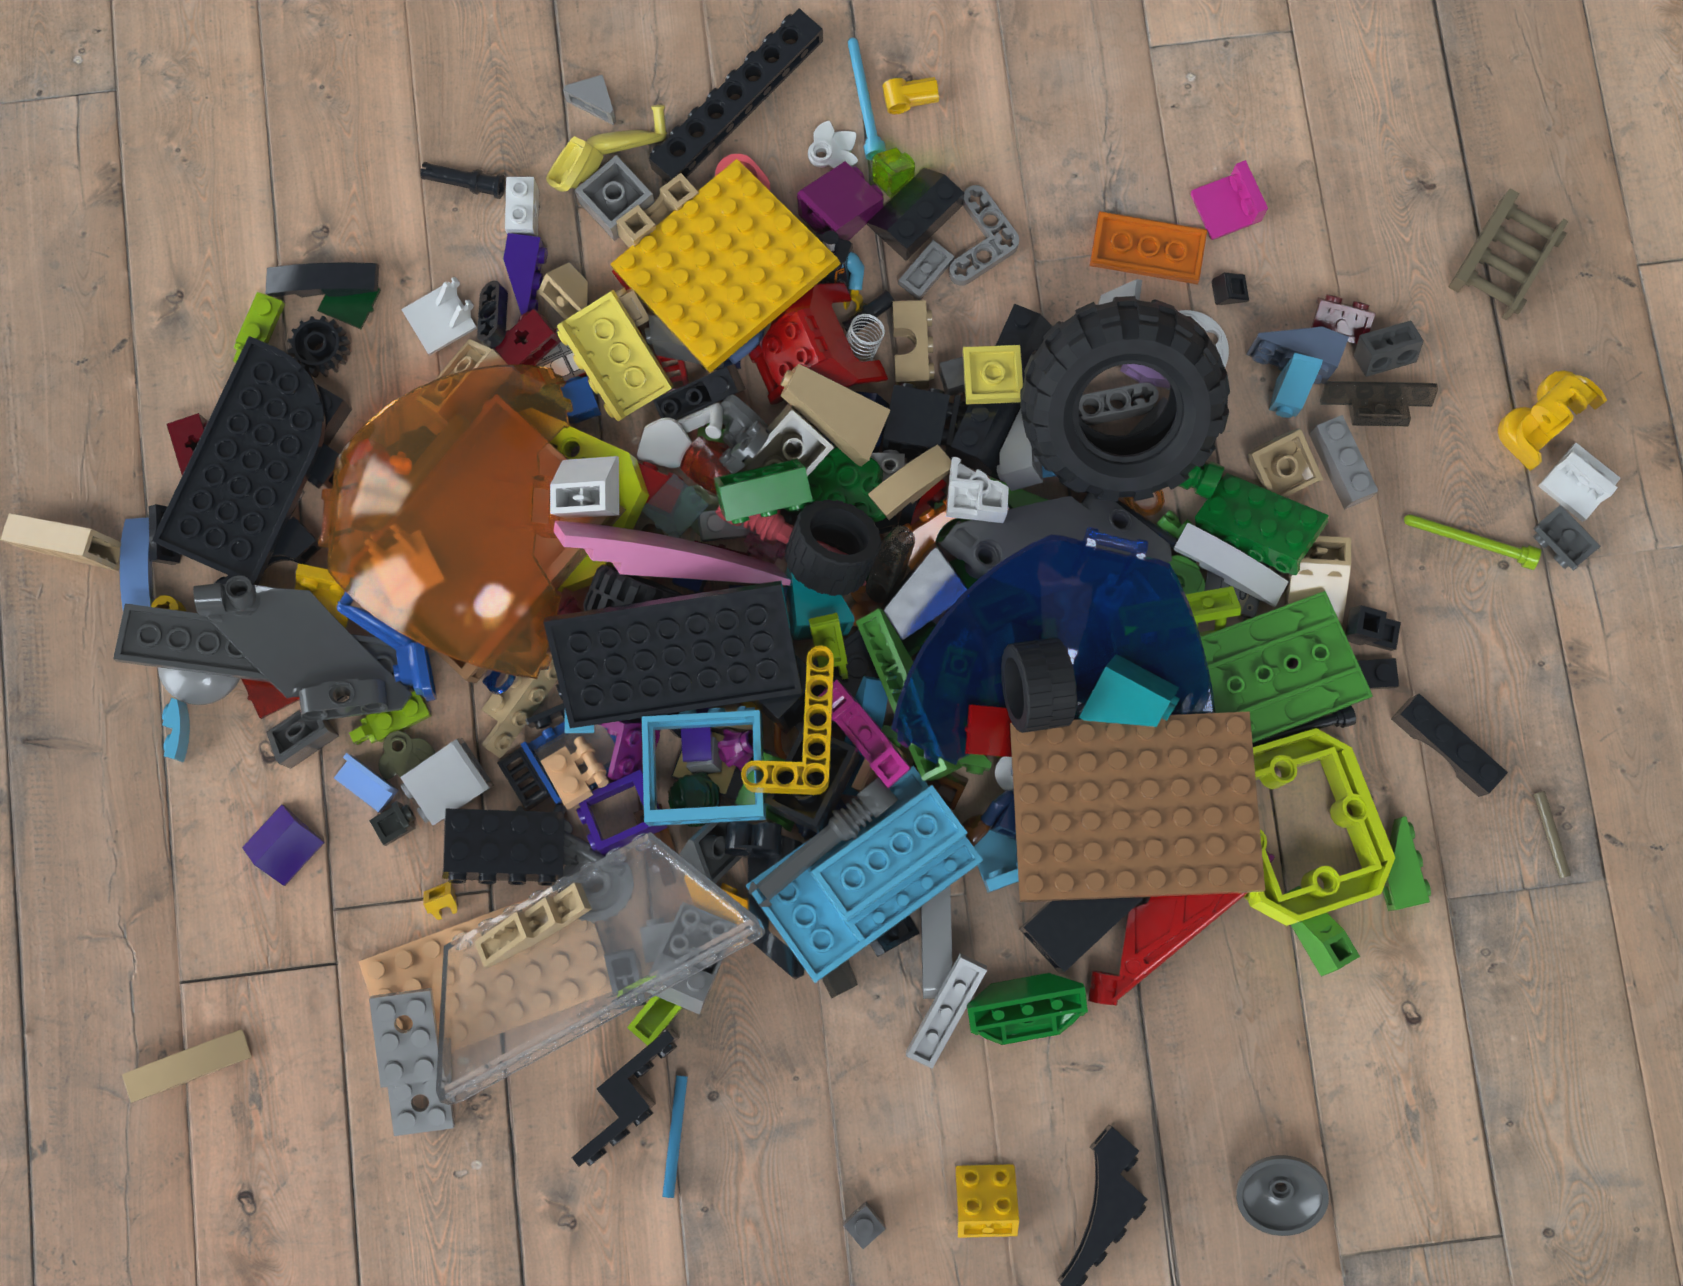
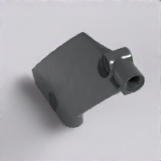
[940,492,1172,597]
[193,575,412,721]

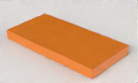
[1089,211,1207,285]

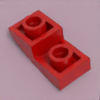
[910,479,947,526]

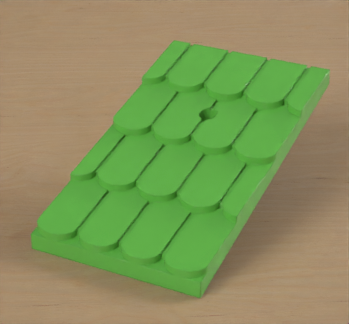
[1157,591,1373,743]

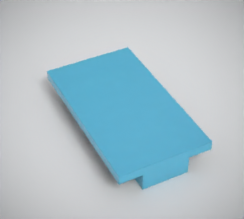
[746,766,983,983]

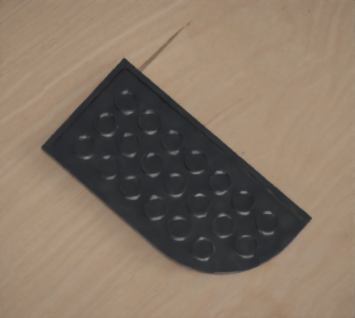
[151,336,326,585]

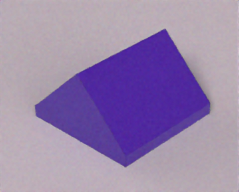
[242,804,325,886]

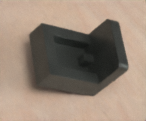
[369,801,416,846]

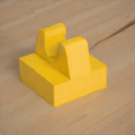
[423,882,457,920]

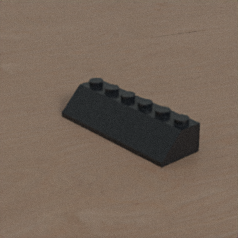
[949,304,1053,480]

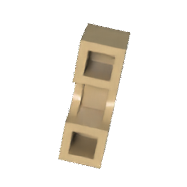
[616,173,699,248]
[892,300,934,389]

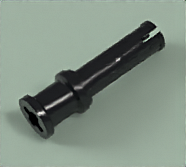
[420,162,506,199]

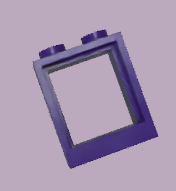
[576,769,668,856]

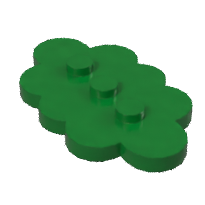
[784,447,886,522]

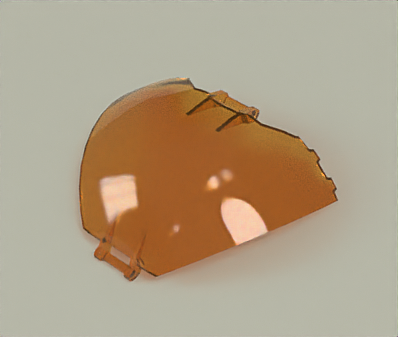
[318,365,573,679]

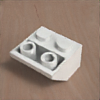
[550,456,619,519]

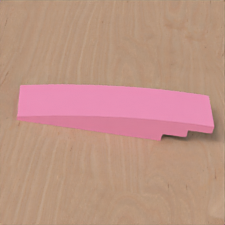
[554,521,791,586]

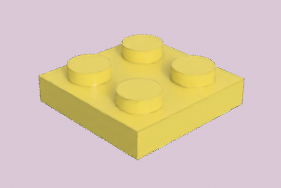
[963,345,1023,404]

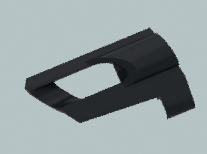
[725,822,805,980]

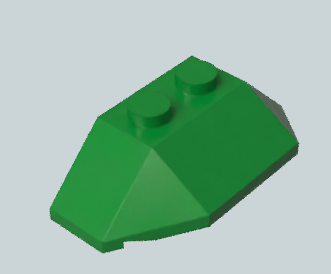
[967,973,1088,1045]

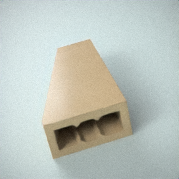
[780,364,890,466]
[0,513,121,571]

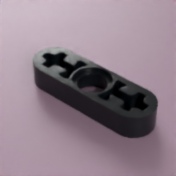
[477,280,508,349]

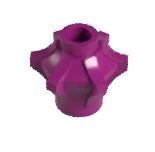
[718,728,754,772]

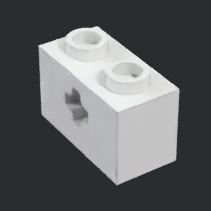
[505,177,539,237]

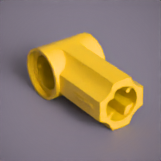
[882,77,939,115]

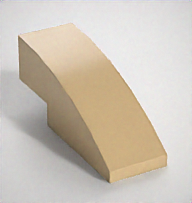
[868,445,951,520]

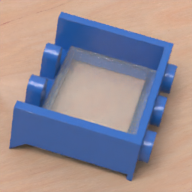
[520,721,617,805]

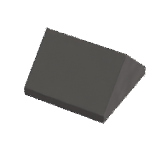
[266,710,339,769]
[676,822,742,889]

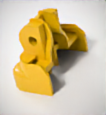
[1498,370,1607,471]

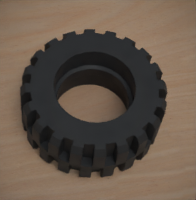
[583,564,684,611]

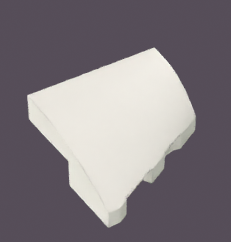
[946,457,1009,523]

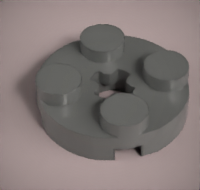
[719,420,770,474]

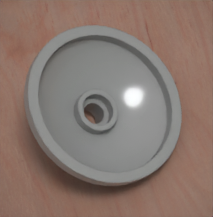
[158,667,240,705]

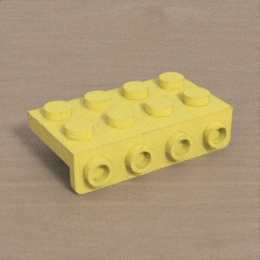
[557,290,674,422]

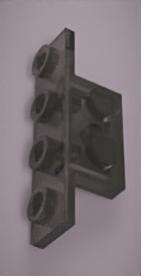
[1320,381,1438,427]

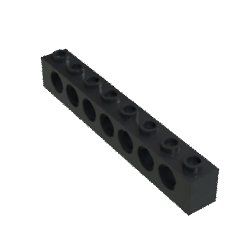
[649,8,823,183]

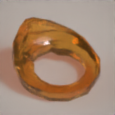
[1123,489,1165,517]

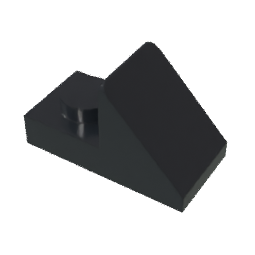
[870,915,920,957]

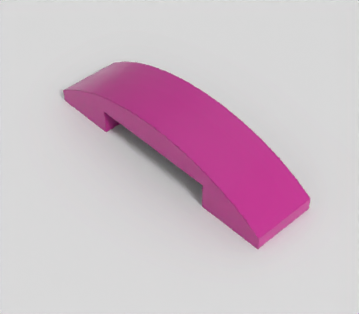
[818,680,911,788]

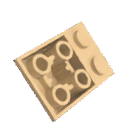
[1285,536,1351,627]

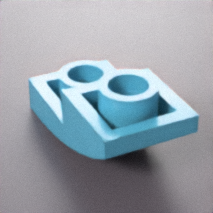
[162,698,190,762]

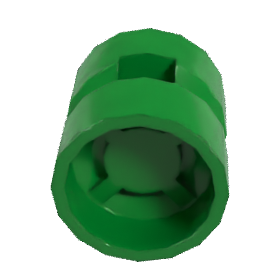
[1179,460,1225,499]

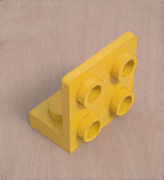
[295,563,356,629]
[955,1164,1019,1238]

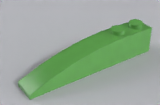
[856,609,962,781]

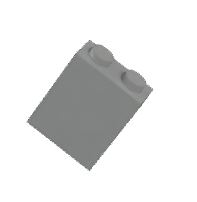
[400,738,494,825]

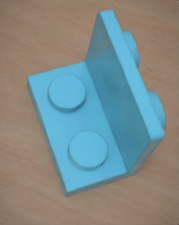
[974,830,1019,893]

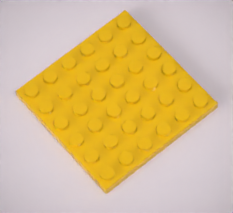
[610,159,840,373]

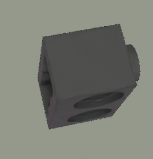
[1354,321,1424,377]

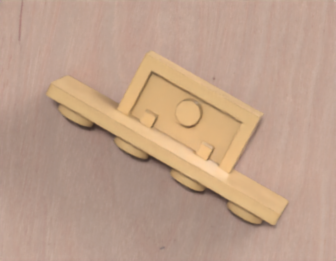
[481,652,558,758]

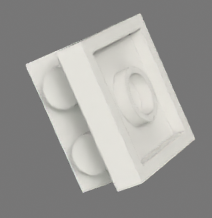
[1538,443,1621,522]

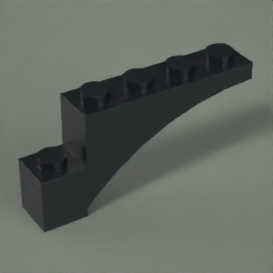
[1057,1124,1148,1286]

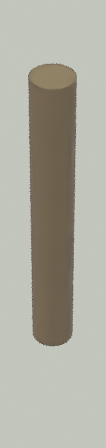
[1533,791,1571,878]

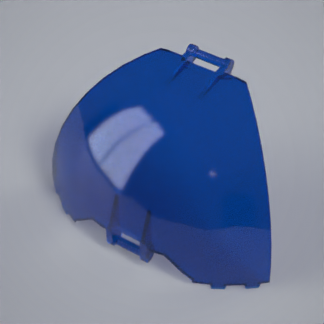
[891,527,1216,776]

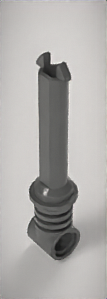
[748,777,898,907]

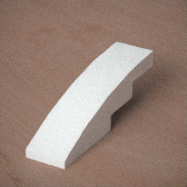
[1174,523,1289,607]

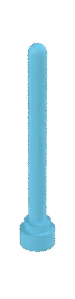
[848,38,887,160]

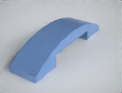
[120,517,155,610]

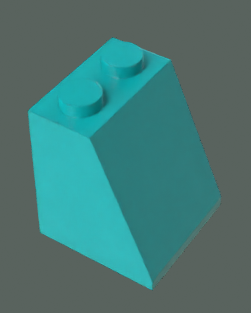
[785,565,855,640]
[1079,654,1180,727]

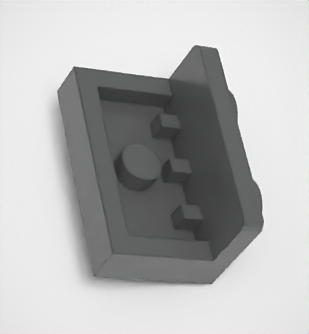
[1533,504,1601,571]

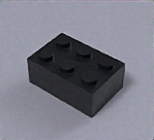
[764,725,861,833]

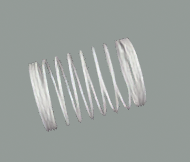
[846,314,885,362]

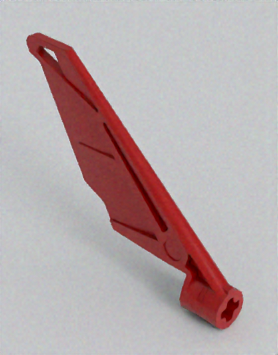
[1088,893,1247,1006]

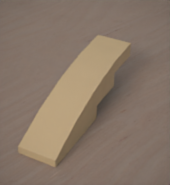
[474,882,592,968]
[122,1029,251,1103]

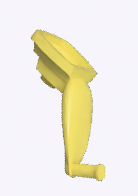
[546,105,667,192]

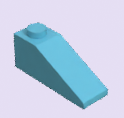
[1269,353,1323,418]

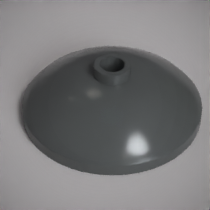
[1236,1155,1329,1236]

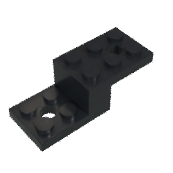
[571,1028,680,1167]

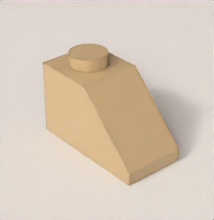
[538,263,588,320]

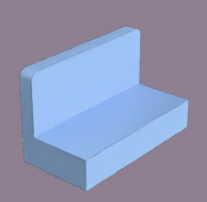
[334,753,399,813]

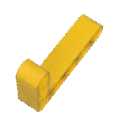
[741,645,834,795]

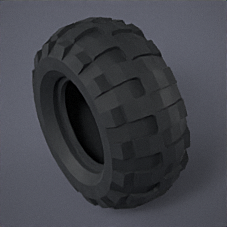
[1020,296,1230,502]

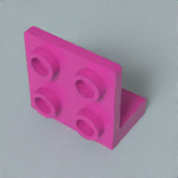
[1190,160,1268,240]

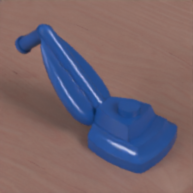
[337,577,437,702]

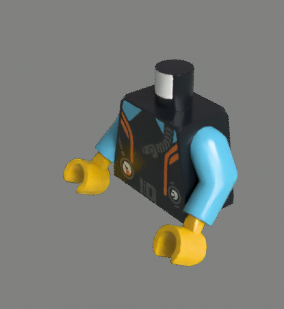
[814,231,865,312]

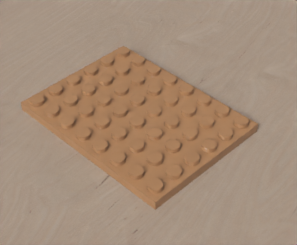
[1010,711,1265,902]

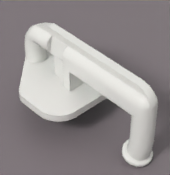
[637,403,723,468]

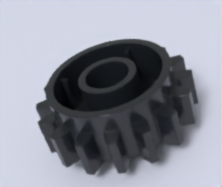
[287,316,351,378]

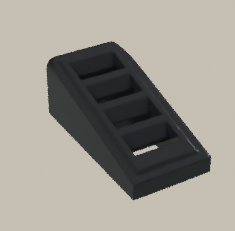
[497,747,551,811]

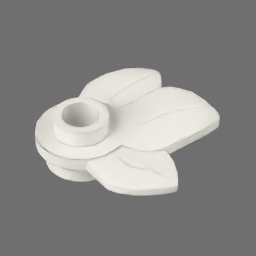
[808,121,858,168]

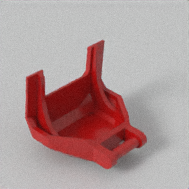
[749,282,888,405]

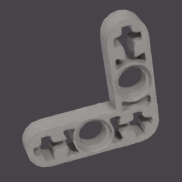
[949,185,1019,286]

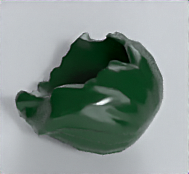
[668,772,721,827]

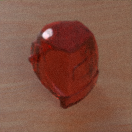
[679,436,732,495]

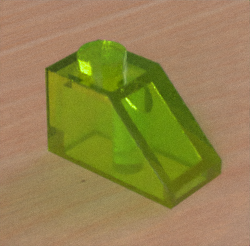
[872,148,915,198]

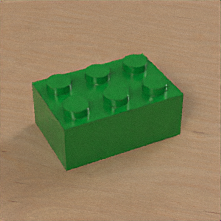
[713,458,812,524]

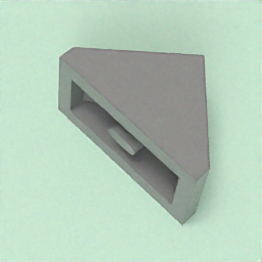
[563,75,616,125]

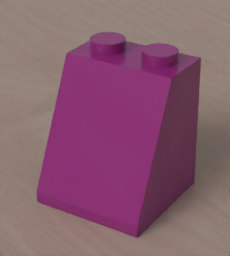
[797,161,884,241]

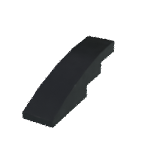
[265,262,379,298]

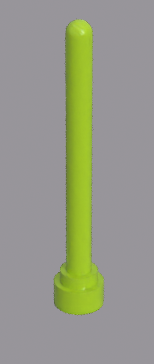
[1404,514,1541,570]

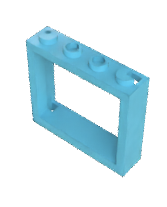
[642,706,766,826]

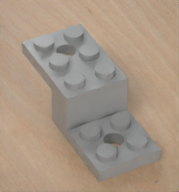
[369,988,455,1136]

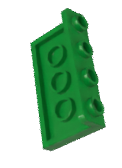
[1195,473,1329,575]

